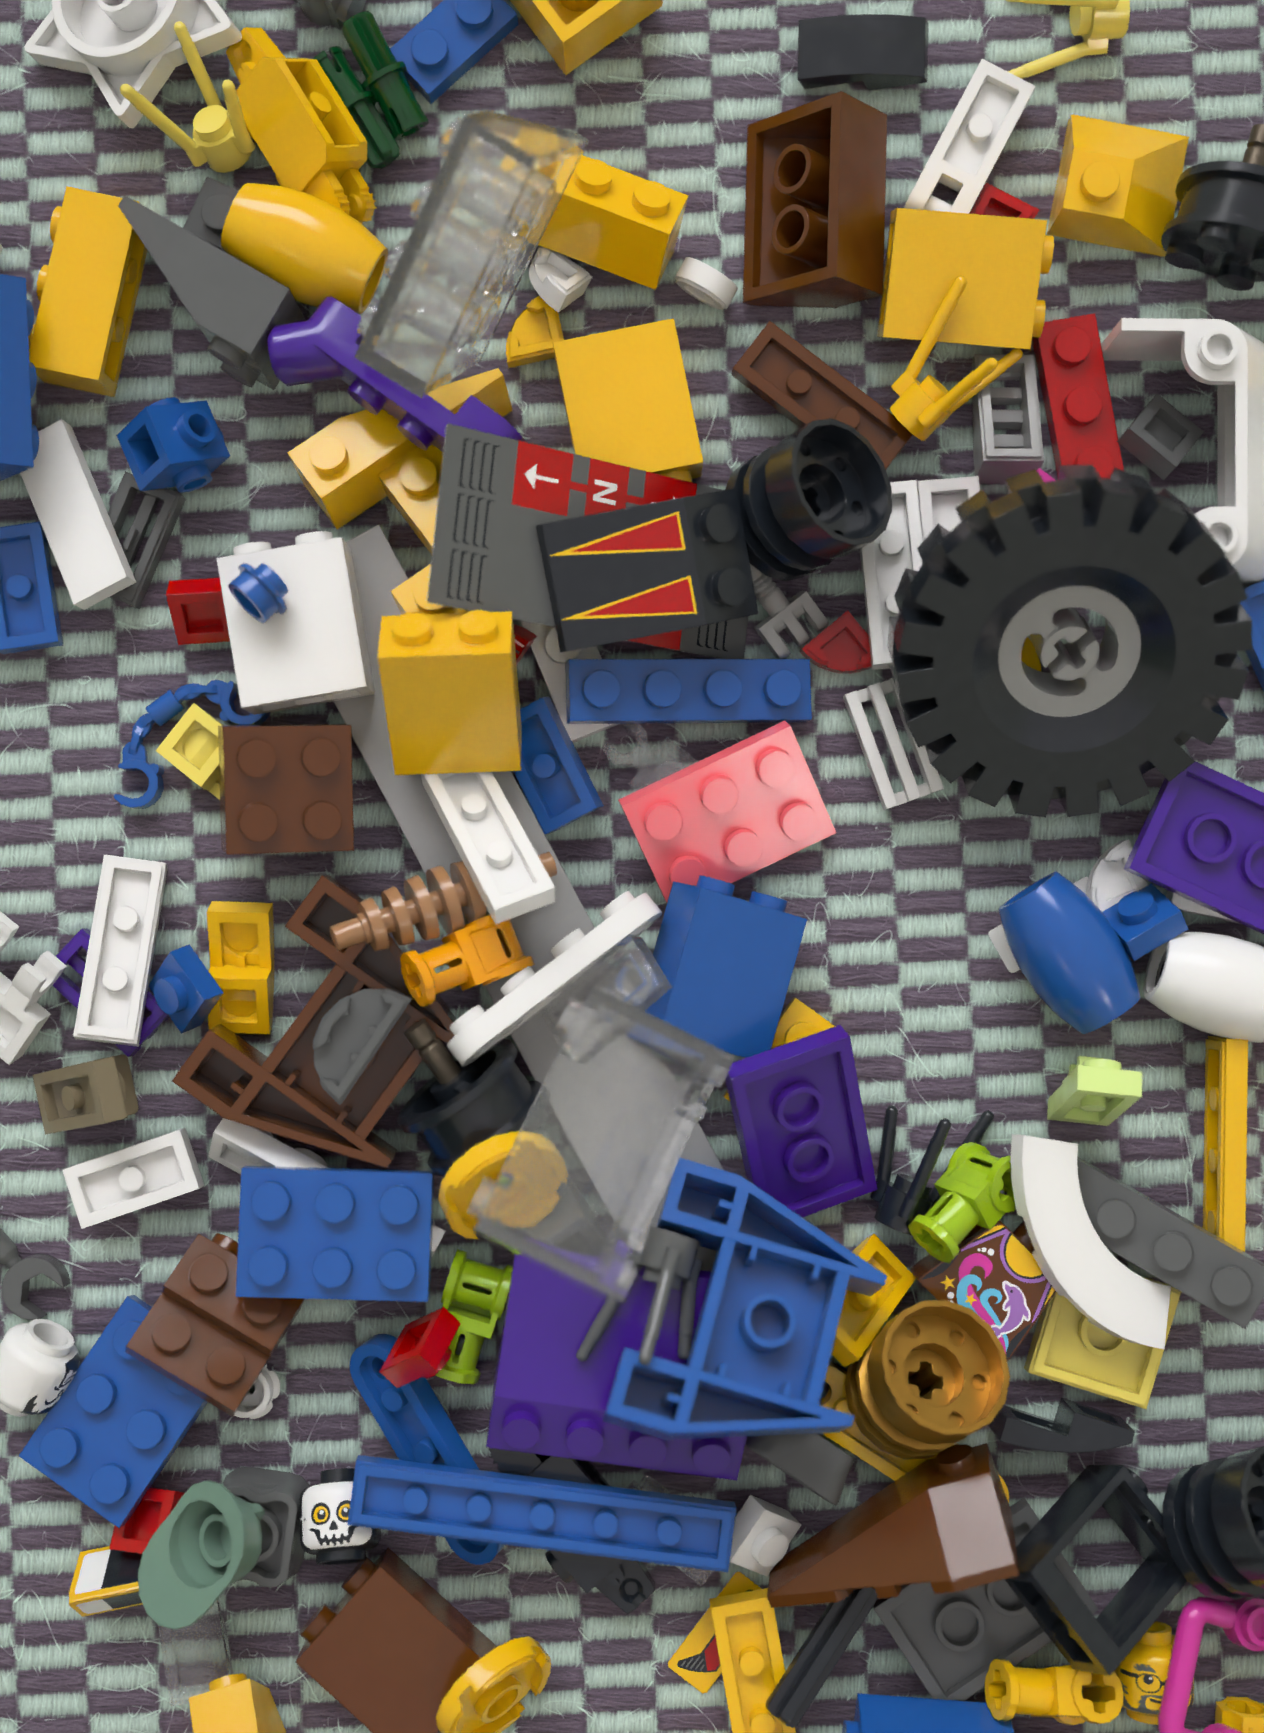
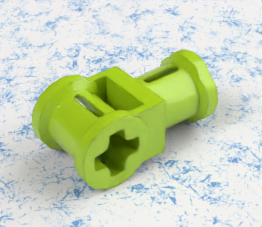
[909,1142,1016,1263]
[436,1249,513,1384]

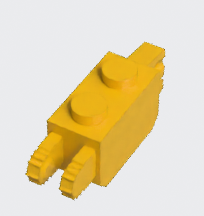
[226,27,376,224]

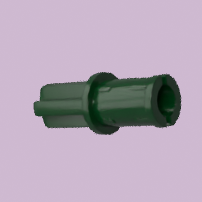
[342,11,429,140]
[313,46,400,169]

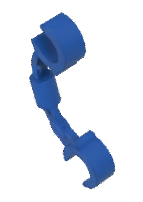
[114,680,271,809]

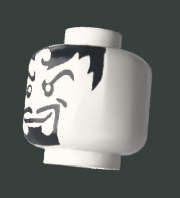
[0,1319,80,1417]

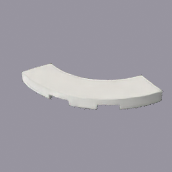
[1010,1134,1171,1350]

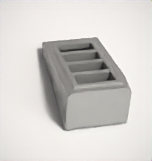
[972,354,1044,484]

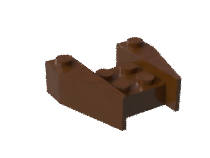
[172,875,457,1168]

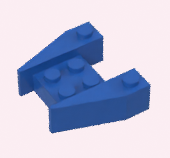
[602,1157,887,1440]

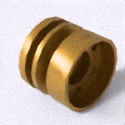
[844,1300,1010,1460]

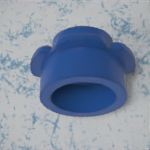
[228,563,288,623]

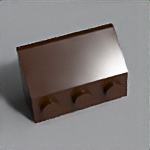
[743,91,887,308]

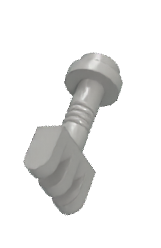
[750,564,829,659]

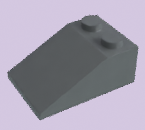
[118,195,306,390]

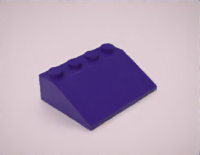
[486,1245,747,1481]

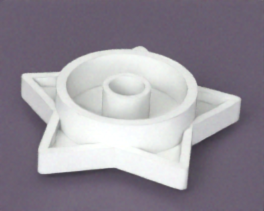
[24,0,242,128]

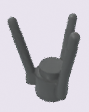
[576,1227,703,1365]

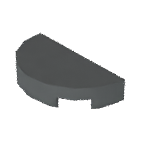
[313,988,413,1105]

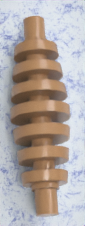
[329,852,557,951]

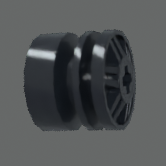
[725,418,892,581]
[1162,1446,1264,1602]

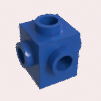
[116,397,230,493]

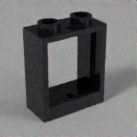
[1004,1465,1187,1676]

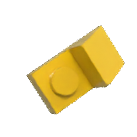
[831,1234,916,1367]

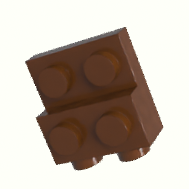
[125,1233,304,1417]

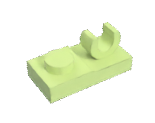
[1047,1056,1142,1126]

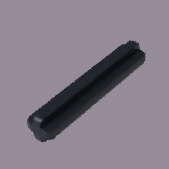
[766,1588,878,1728]

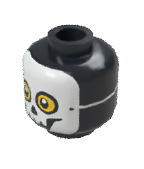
[300,1468,381,1565]

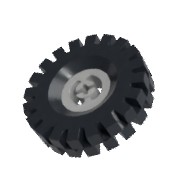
[887,465,1252,817]

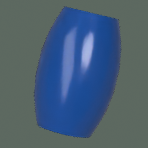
[999,872,1141,1034]

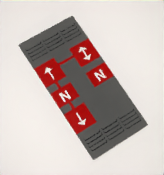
[427,424,748,659]

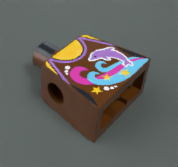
[910,1220,1056,1361]

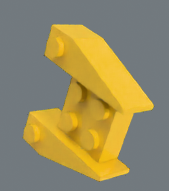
[288,368,513,615]

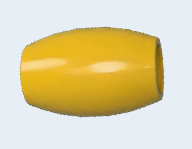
[221,183,388,314]

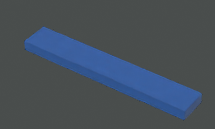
[347,1455,736,1572]

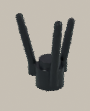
[869,1105,994,1236]

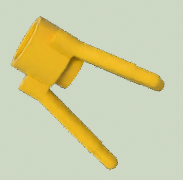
[890,276,1023,441]

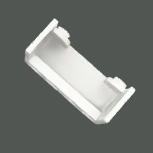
[1101,318,1264,588]

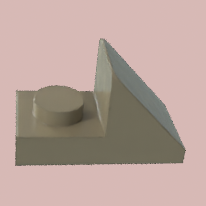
[32,1054,139,1135]

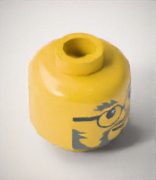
[1114,1621,1194,1725]

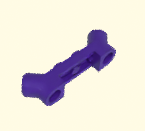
[267,296,525,452]

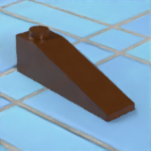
[767,1443,1019,1608]

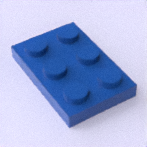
[236,1166,435,1302]
[19,1295,208,1528]

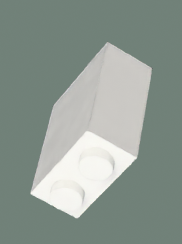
[217,531,375,715]

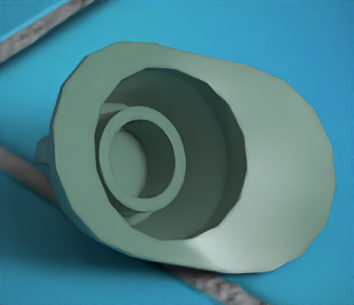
[138,1480,265,1630]

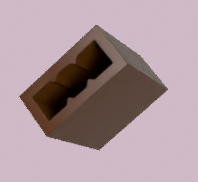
[295,1547,497,1733]

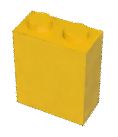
[877,208,1054,349]
[553,318,703,483]
[377,610,522,775]

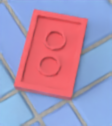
[618,720,836,904]

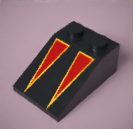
[536,488,759,653]

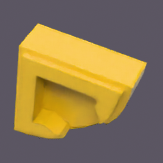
[506,296,564,368]

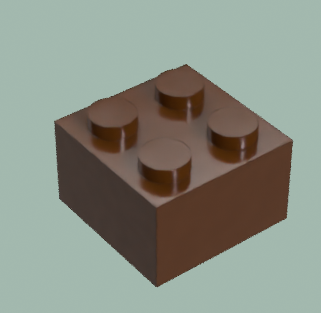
[218,724,354,855]

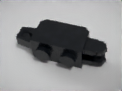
[489,1448,655,1615]

